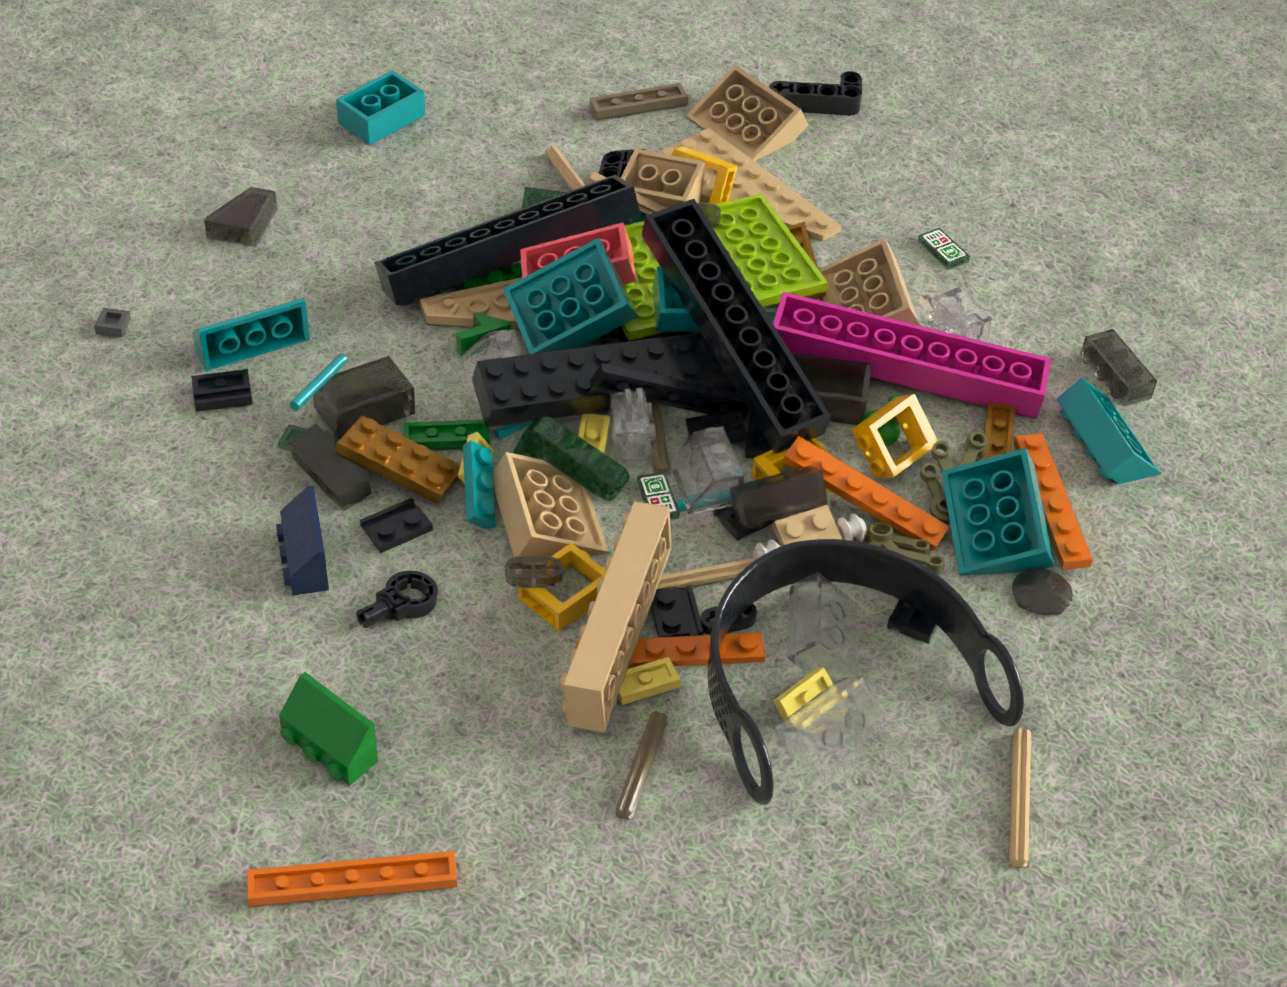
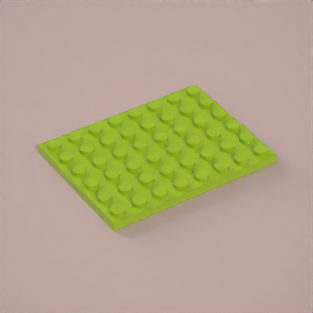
[620,194,828,341]

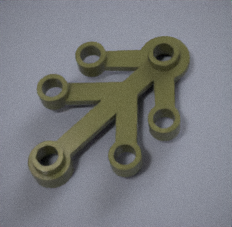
[920,432,989,522]
[866,522,945,574]

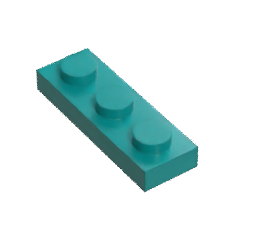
[463,440,496,529]

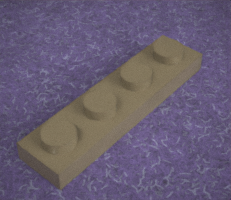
[589,83,688,120]

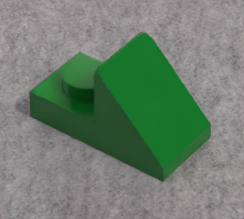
[456,313,511,358]

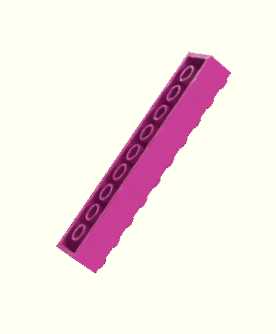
[773,292,1051,419]

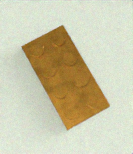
[335,415,460,504]

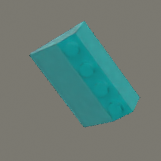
[503,238,638,354]
[941,448,1055,575]

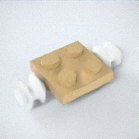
[753,505,867,559]

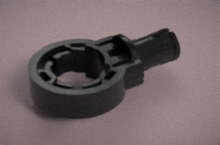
[356,571,438,628]

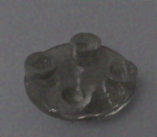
[1012,568,1073,616]

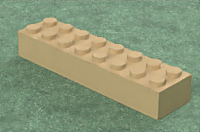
[560,501,672,733]

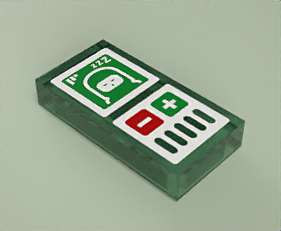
[918,227,970,270]
[637,471,680,520]

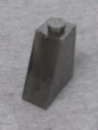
[204,187,277,247]

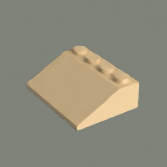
[686,65,808,161]
[819,238,920,326]
[493,452,609,565]

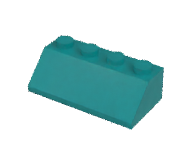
[192,298,310,371]
[1056,377,1162,484]

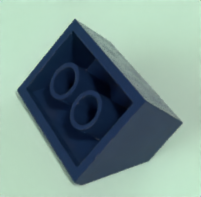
[276,486,329,596]

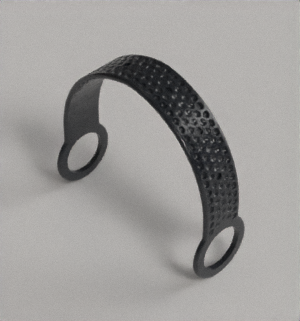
[707,539,1024,805]

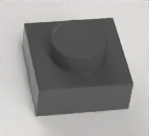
[94,308,131,337]

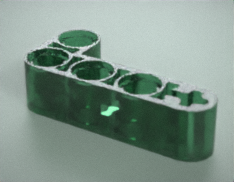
[513,415,630,501]

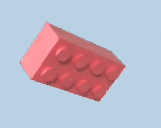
[520,222,636,285]

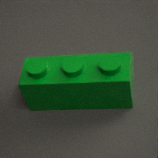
[279,672,378,785]

